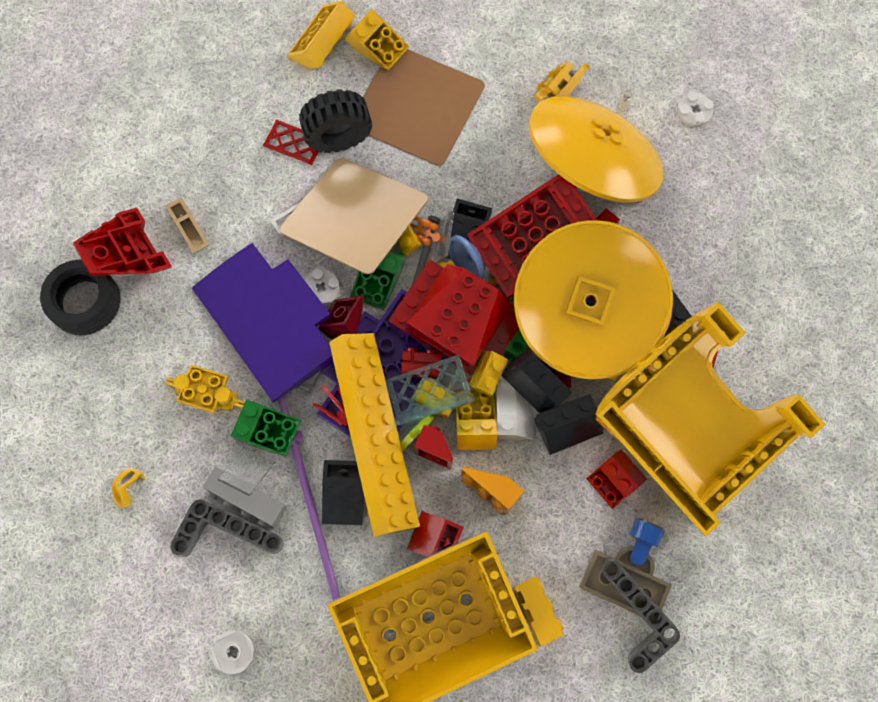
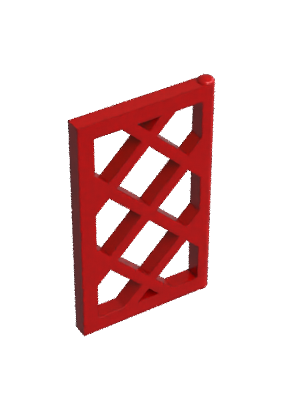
[263,119,318,165]

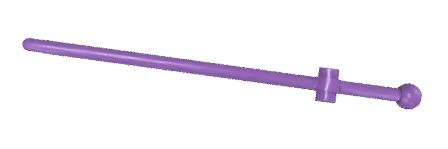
[278,394,340,600]

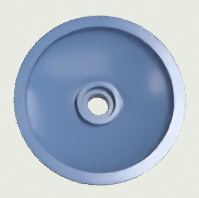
[448,235,484,279]

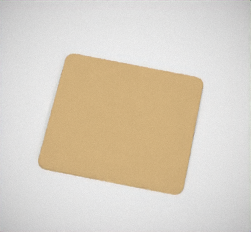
[280,158,428,274]

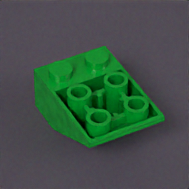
[350,250,407,310]
[230,399,302,457]

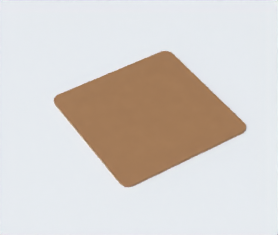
[363,49,485,165]

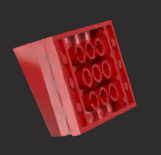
[467,174,598,299]
[388,259,519,376]

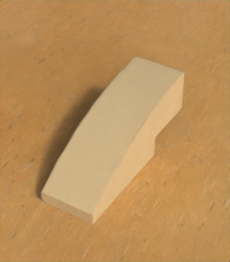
[165,197,209,254]

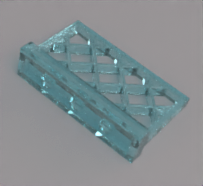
[385,355,475,426]

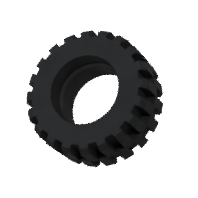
[299,89,372,153]

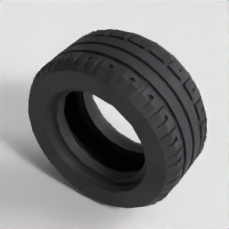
[40,259,121,336]

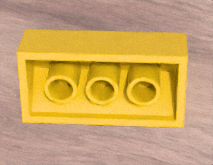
[287,0,355,69]

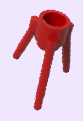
[313,385,348,427]

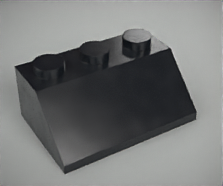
[501,347,572,413]
[534,394,603,455]

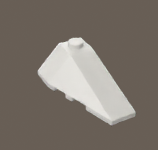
[496,364,535,440]

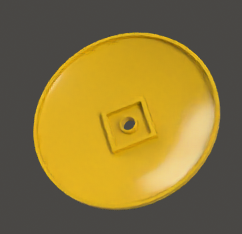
[529,96,664,203]
[514,221,673,379]

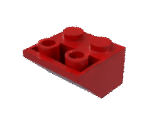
[586,449,648,509]
[407,511,464,557]

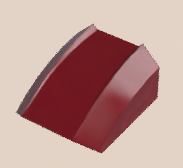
[318,296,364,340]

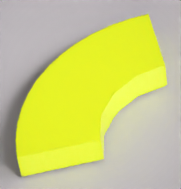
[400,412,435,451]

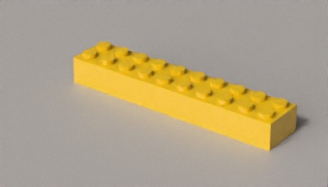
[329,333,420,537]

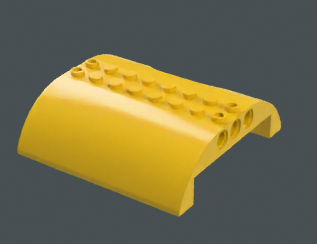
[596,302,826,537]

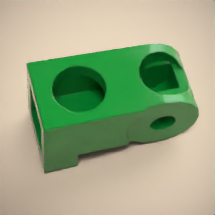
[503,329,528,362]

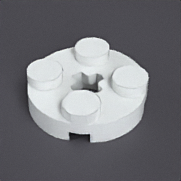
[677,91,714,127]
[304,269,340,306]
[211,631,255,674]

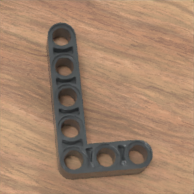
[170,499,284,557]
[602,558,680,673]

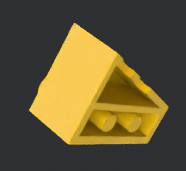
[512,575,564,647]

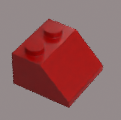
[414,424,453,470]

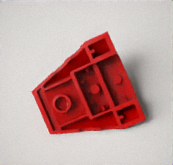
[73,207,172,275]

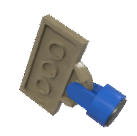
[579,518,672,622]

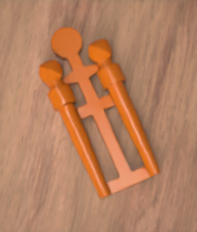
[410,216,442,246]

